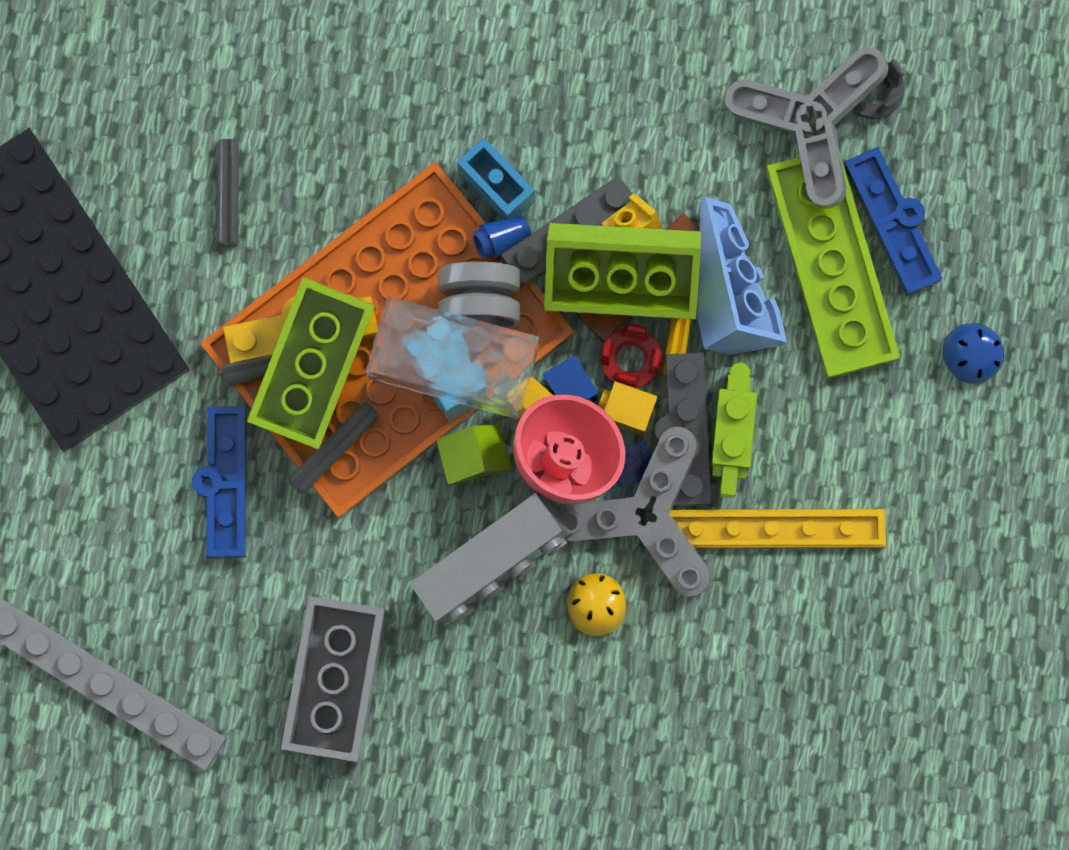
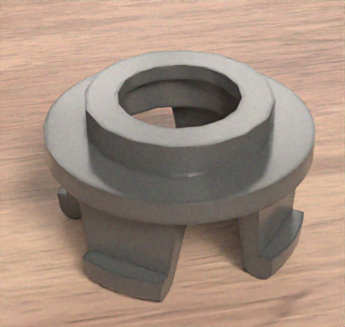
[852,59,905,119]

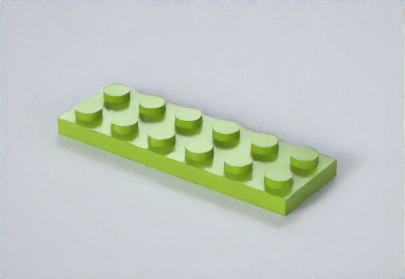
[766,151,901,379]

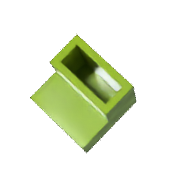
[436,425,512,485]

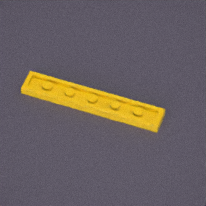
[670,509,886,549]

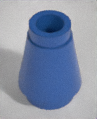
[472,215,531,260]

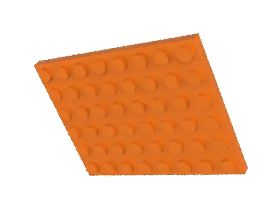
[200,162,575,519]

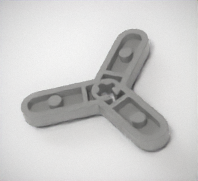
[725,47,888,209]
[556,427,711,596]

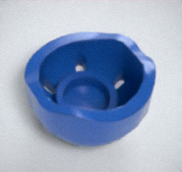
[942,323,1004,384]

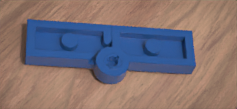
[843,147,943,296]
[192,406,247,558]

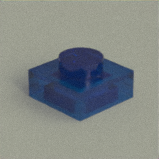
[617,440,651,487]

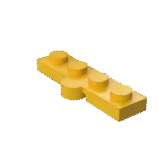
[223,296,379,363]

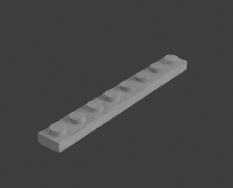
[0,597,227,772]

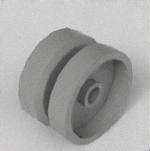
[437,262,520,331]

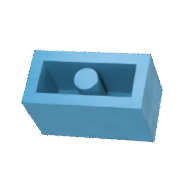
[457,137,535,220]

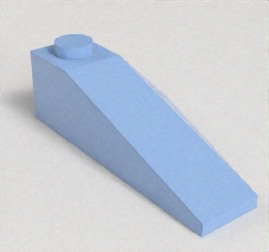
[697,197,787,355]

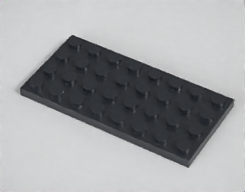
[0,127,190,452]

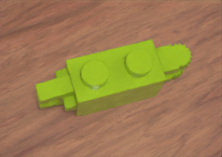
[710,362,757,498]

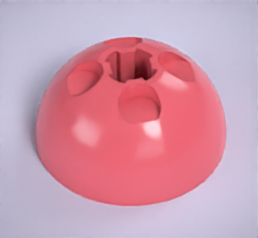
[513,395,625,504]

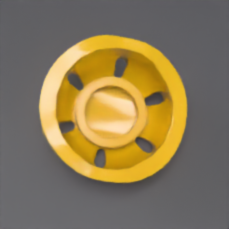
[567,573,626,636]

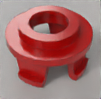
[600,324,662,388]

